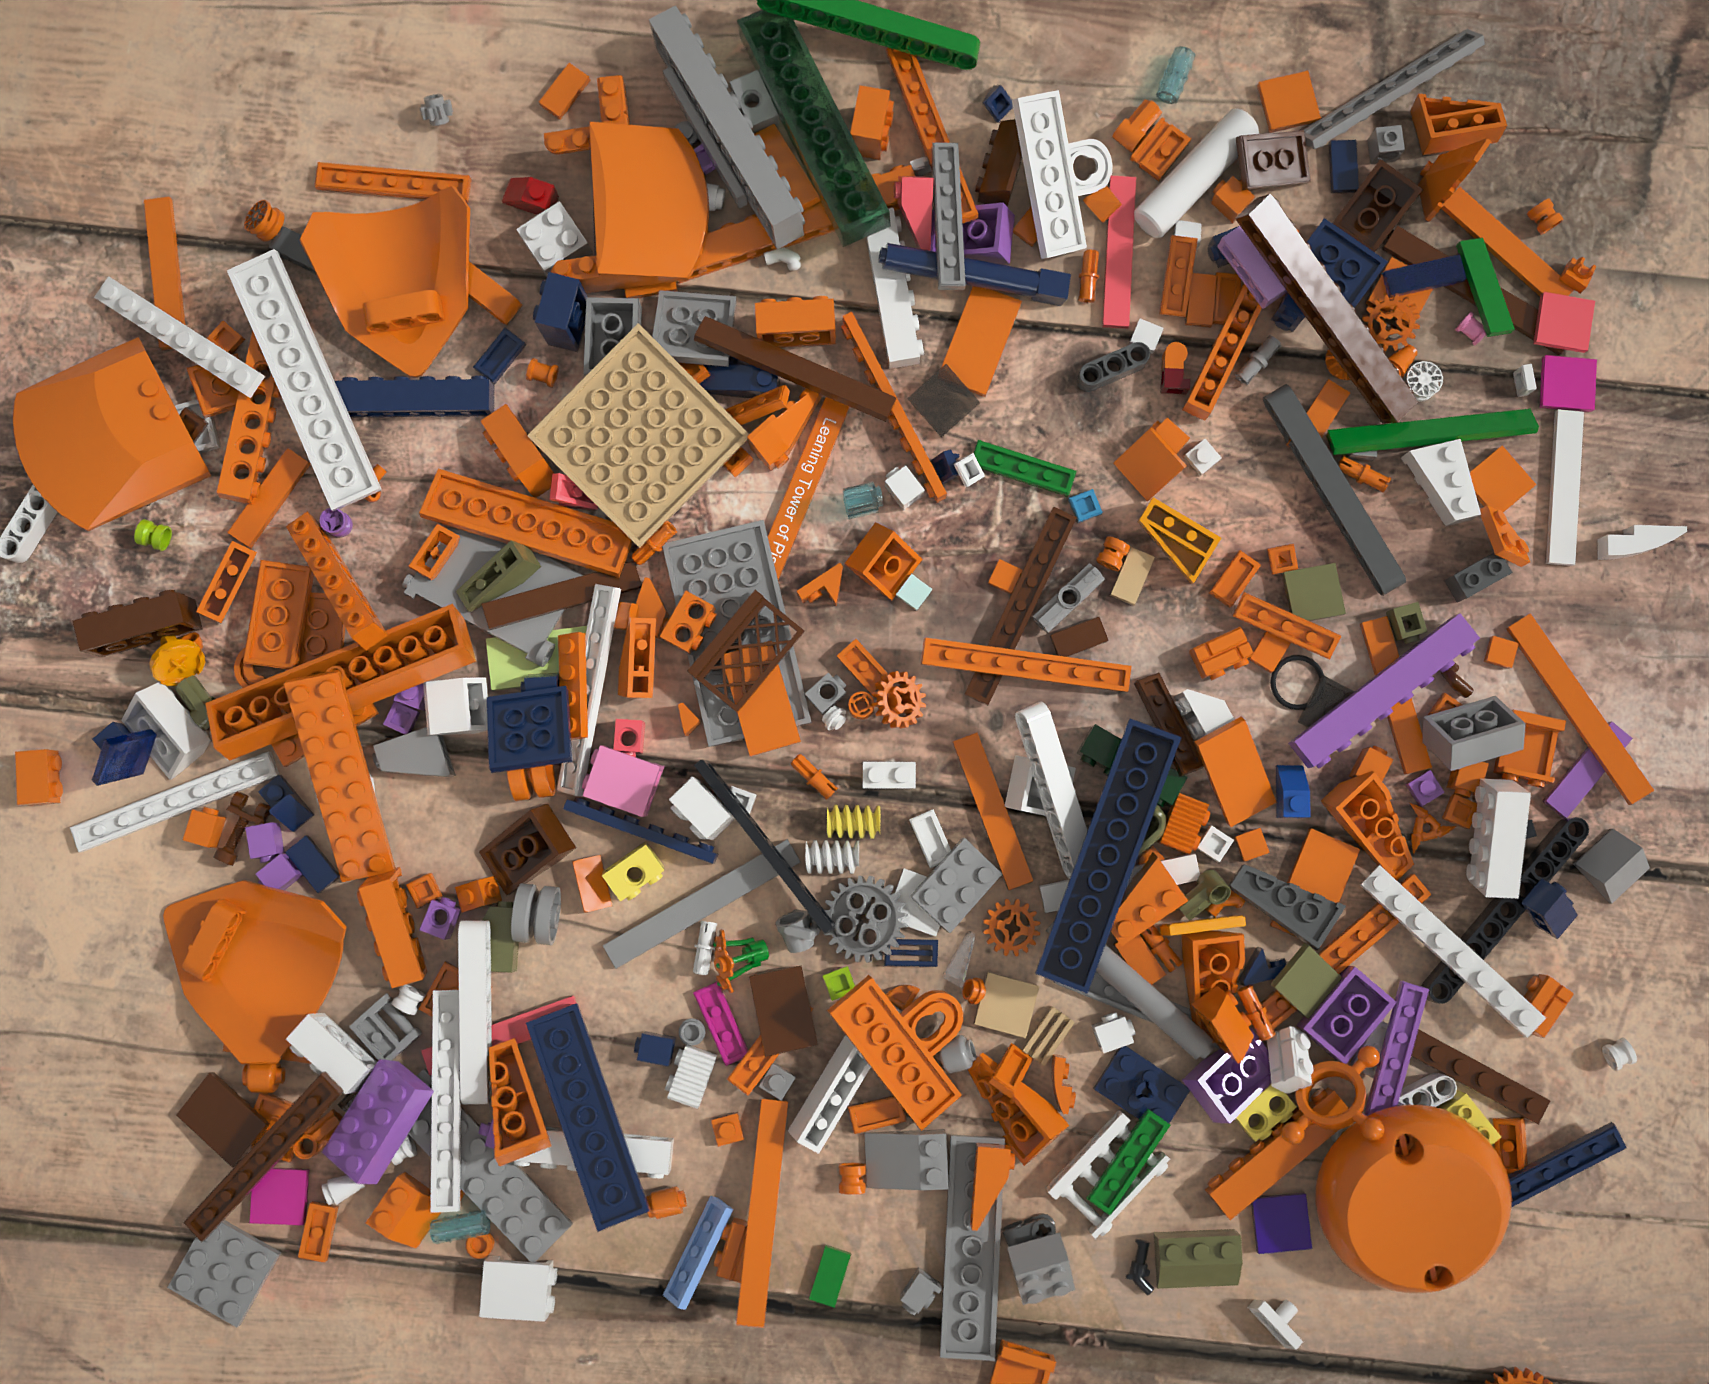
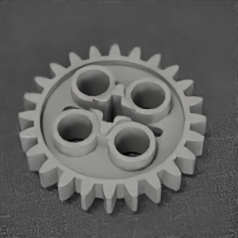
[824,876,908,963]

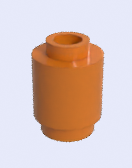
[646,1186,687,1219]

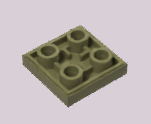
[1282,563,1346,621]
[1270,943,1342,1019]

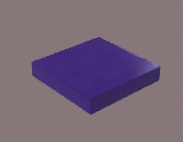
[1251,1192,1312,1254]

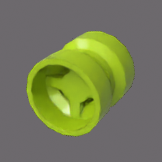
[134,519,172,551]

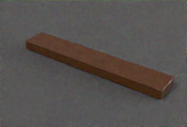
[482,561,642,631]

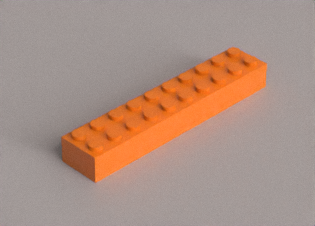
[205,604,476,761]

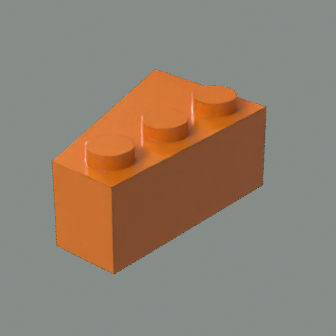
[1410,94,1507,155]
[1111,852,1188,947]

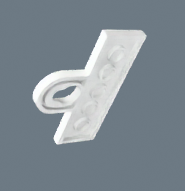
[1012,90,1112,259]

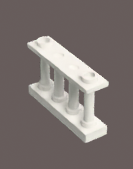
[1045,1110,1170,1239]

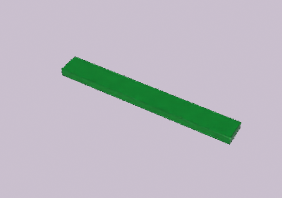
[1326,409,1539,455]

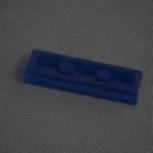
[1382,254,1466,298]

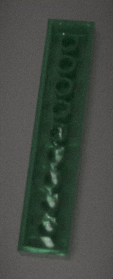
[737,10,891,247]

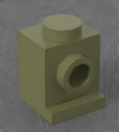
[1386,602,1428,644]

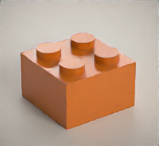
[850,85,894,160]

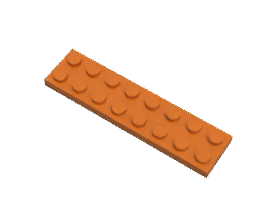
[419,469,633,578]
[284,669,396,882]

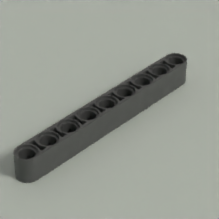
[1263,384,1406,596]

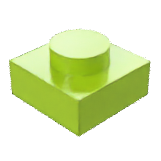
[823,966,855,1001]

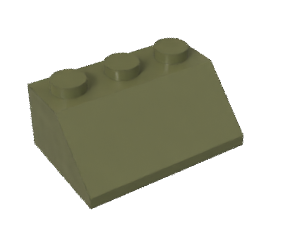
[1154,1229,1243,1289]

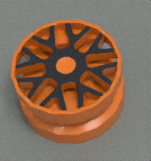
[244,200,285,242]

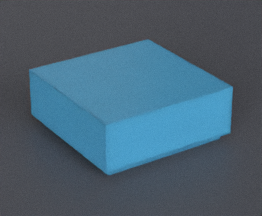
[1068,489,1103,524]

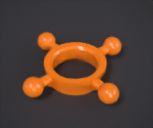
[1282,1046,1384,1144]

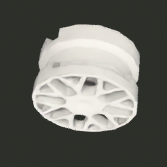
[1403,361,1443,402]

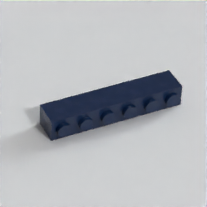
[335,376,495,418]

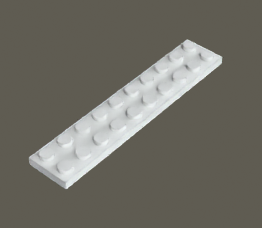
[227,249,382,511]

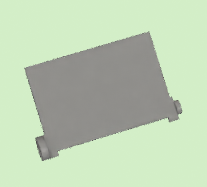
[402,526,583,667]

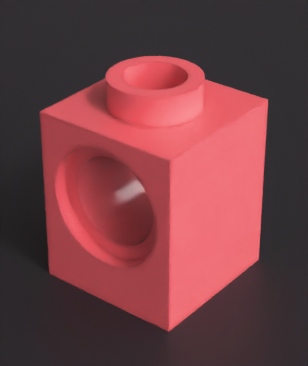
[614,719,645,757]

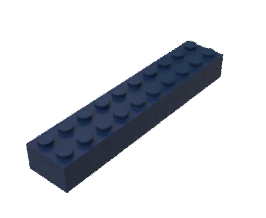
[1035,719,1181,994]

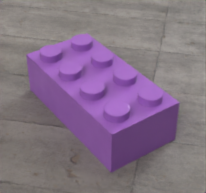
[322,1059,434,1184]

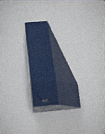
[700,356,780,398]

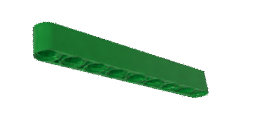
[757,0,981,70]

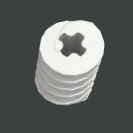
[805,840,859,874]

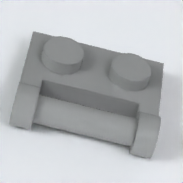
[349,993,422,1060]

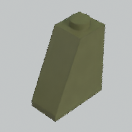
[458,901,519,973]

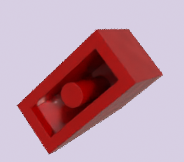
[502,177,559,215]

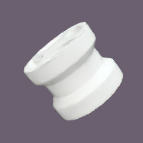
[391,984,426,1015]
[1602,1038,1637,1071]
[391,1134,417,1165]

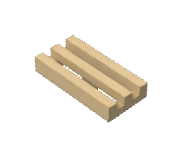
[1022,1006,1075,1066]

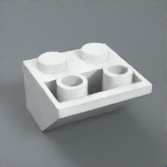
[423,678,488,735]
[1174,689,1235,740]

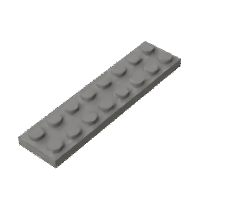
[408,1069,573,1262]
[940,1134,1005,1361]

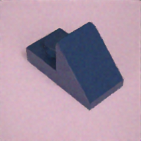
[258,775,314,832]
[1238,947,1289,986]

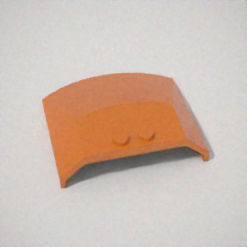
[13,337,211,531]

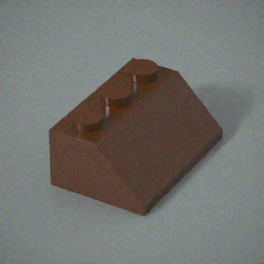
[975,119,1022,207]

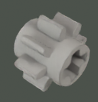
[420,94,453,126]

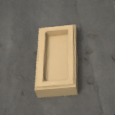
[1110,547,1155,606]

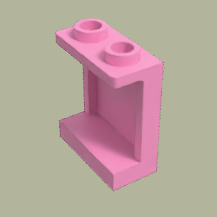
[582,745,664,817]

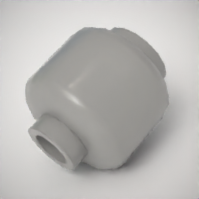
[935,1035,976,1073]

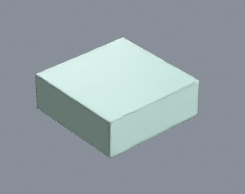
[896,574,932,611]

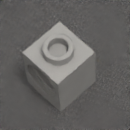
[1367,125,1405,164]
[805,673,846,715]

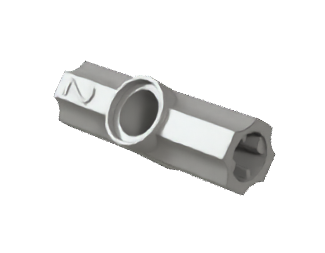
[1032,563,1105,634]

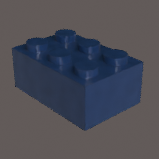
[533,272,587,352]

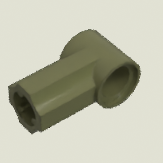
[175,675,216,731]
[1179,870,1231,921]

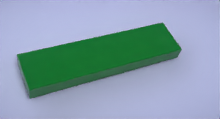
[1456,238,1515,337]
[974,440,1077,497]
[1086,1108,1171,1216]

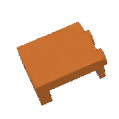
[1493,709,1566,788]
[989,1339,1056,1384]

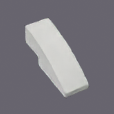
[1597,525,1687,560]

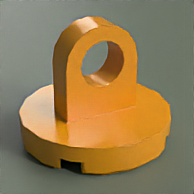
[149,635,205,686]

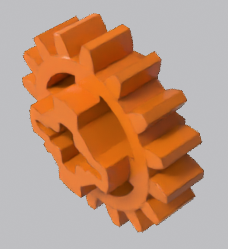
[1362,293,1420,351]
[872,671,926,729]
[983,899,1041,957]

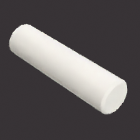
[1134,108,1259,238]

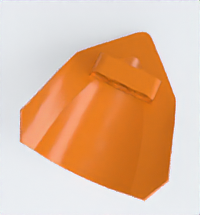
[299,186,470,378]
[163,880,347,1064]

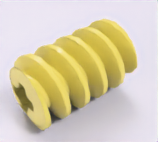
[827,805,881,839]

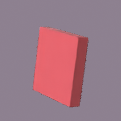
[1533,292,1595,353]

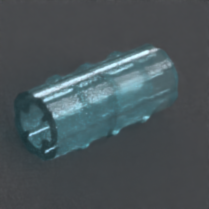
[1156,46,1196,104]
[430,1210,490,1244]

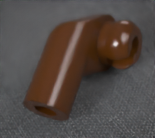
[1441,663,1474,698]

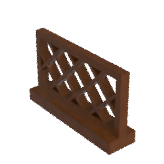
[687,590,805,713]

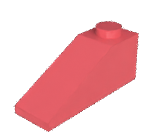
[893,176,933,251]

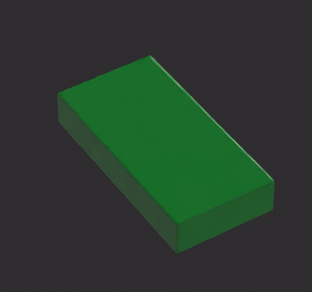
[809,1245,851,1308]

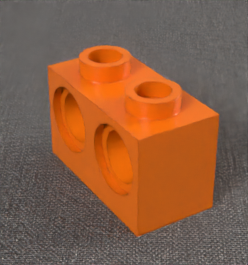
[660,591,717,654]

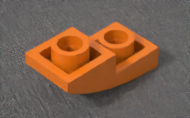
[1051,1054,1076,1114]

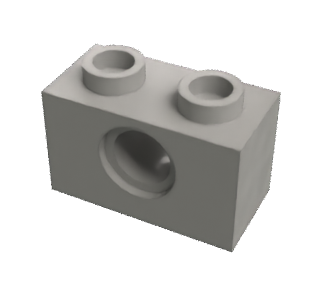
[729,70,779,133]

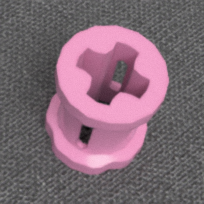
[1455,312,1486,346]

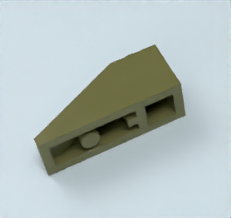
[456,540,542,612]

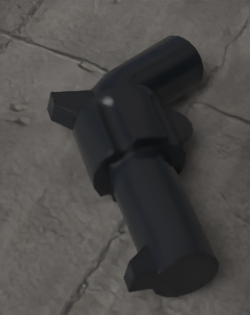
[1125,1239,1154,1296]

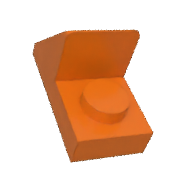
[796,563,843,606]

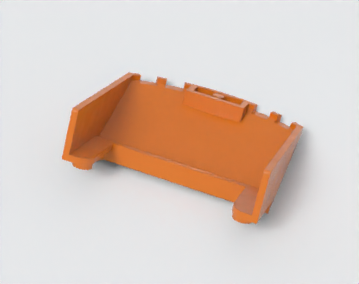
[544,122,709,293]

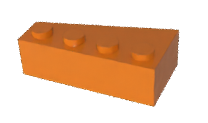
[357,867,427,988]
[489,1038,552,1167]

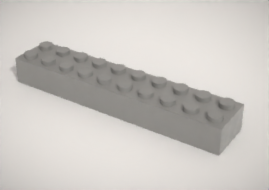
[649,5,805,249]

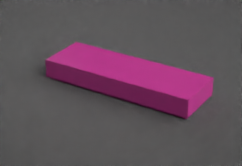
[693,982,748,1066]

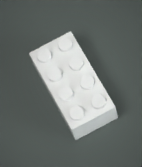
[1466,778,1531,898]

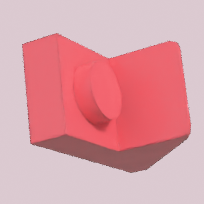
[549,473,598,510]

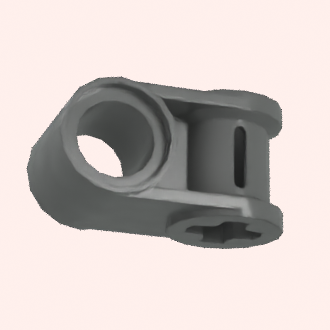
[1002,1213,1056,1247]

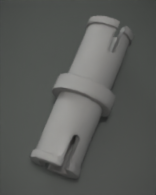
[1235,335,1282,385]

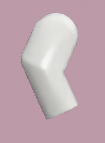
[764,248,801,271]

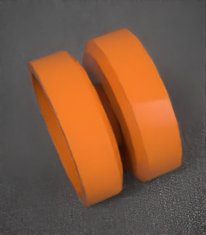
[507,764,555,801]

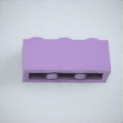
[1217,226,1287,309]

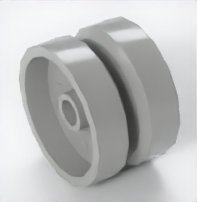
[511,883,561,945]

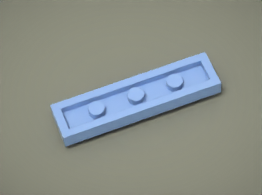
[663,1196,734,1310]

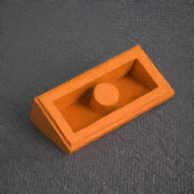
[572,855,613,913]
[1493,1117,1528,1174]

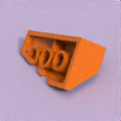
[1418,138,1492,222]
[1321,771,1414,881]
[1181,930,1245,1043]
[967,1053,1069,1166]

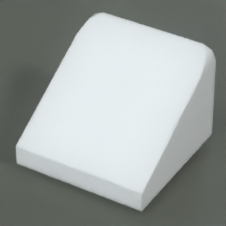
[1173,220,1201,249]
[954,453,985,488]

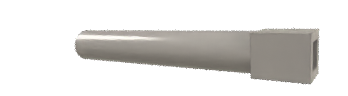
[1046,922,1214,1059]

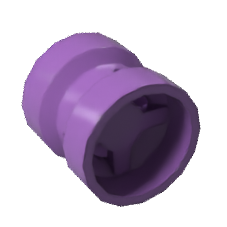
[319,508,353,538]

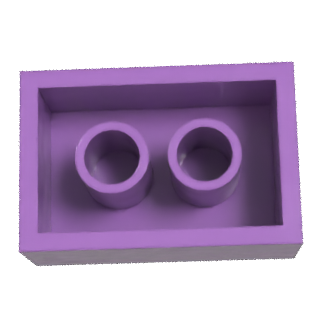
[1296,965,1397,1064]

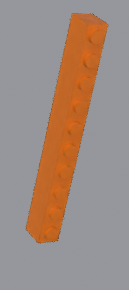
[679,165,915,283]

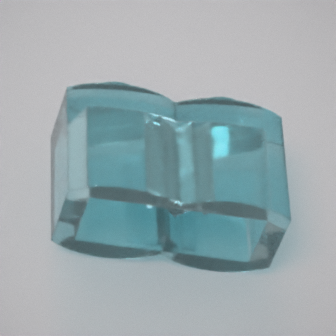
[842,481,883,520]

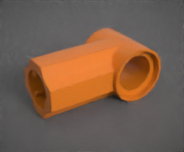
[1112,99,1162,153]
[293,1109,343,1159]

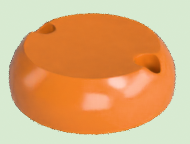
[1315,1105,1512,1293]

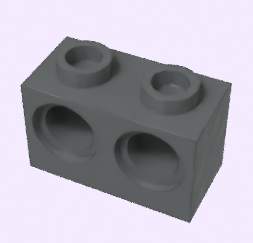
[1444,552,1513,603]

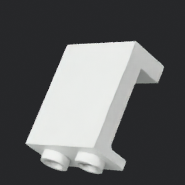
[479,1256,557,1322]

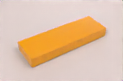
[1160,915,1246,936]

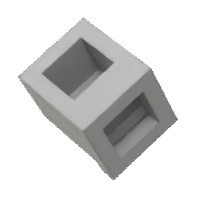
[900,1268,942,1315]

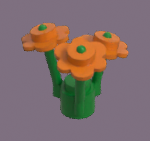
[713,929,769,993]

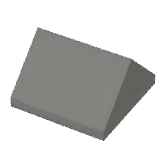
[1573,829,1650,904]

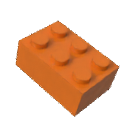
[755,296,836,347]

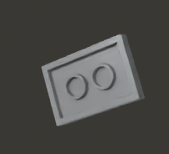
[910,838,1002,933]

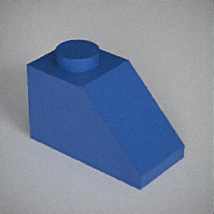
[1276,765,1310,818]

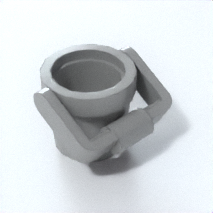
[776,909,821,953]

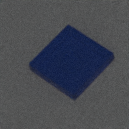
[92,729,157,786]

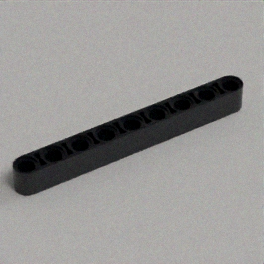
[1421,817,1589,1004]

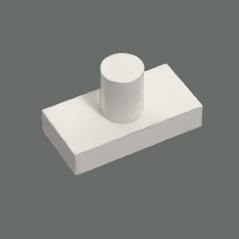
[1247,1299,1303,1350]

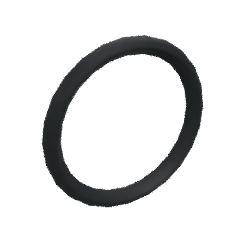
[1270,655,1325,710]

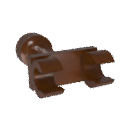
[213,791,271,866]

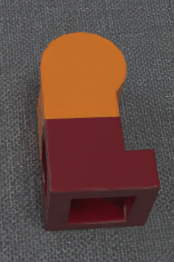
[1160,342,1190,395]

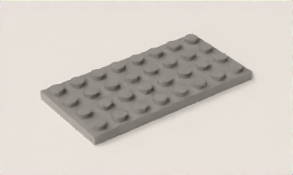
[663,520,812,747]

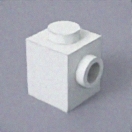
[1091,1012,1136,1053]

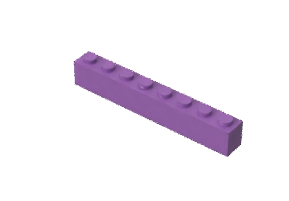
[1288,613,1480,769]

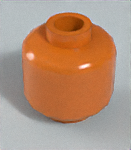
[242,1062,286,1093]

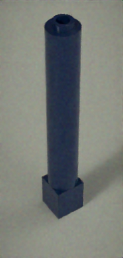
[878,243,1071,306]

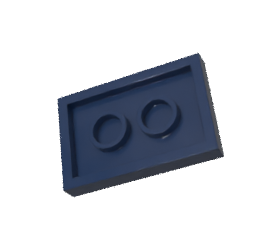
[1093,1046,1190,1123]

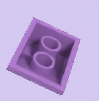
[930,203,1015,264]
[1182,1028,1271,1124]

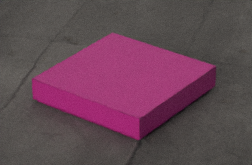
[1540,355,1597,412]
[249,1168,309,1225]

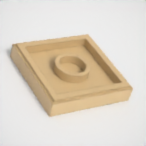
[974,972,1040,1038]

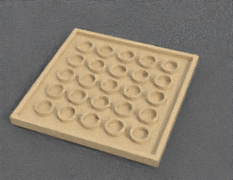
[527,323,749,548]

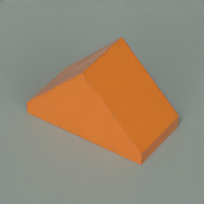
[409,524,460,580]

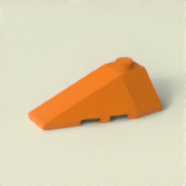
[747,388,823,471]

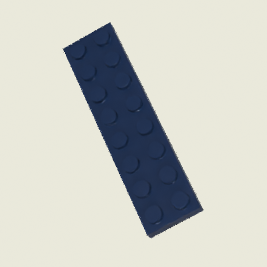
[526,1003,651,1232]

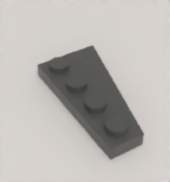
[1228,864,1346,950]

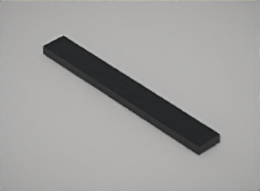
[694,760,836,934]

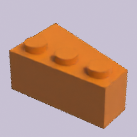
[481,404,555,498]

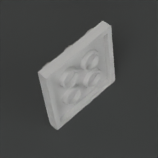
[652,290,736,366]
[167,1220,281,1328]

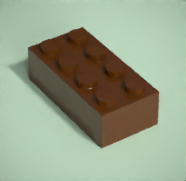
[72,590,203,657]

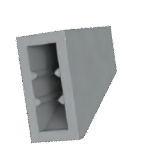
[372,727,456,778]

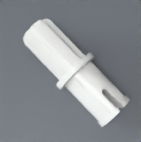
[693,921,717,975]

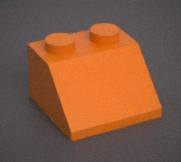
[844,522,922,600]
[1191,986,1254,1064]
[366,1172,442,1249]

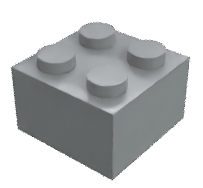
[1007,1233,1075,1305]

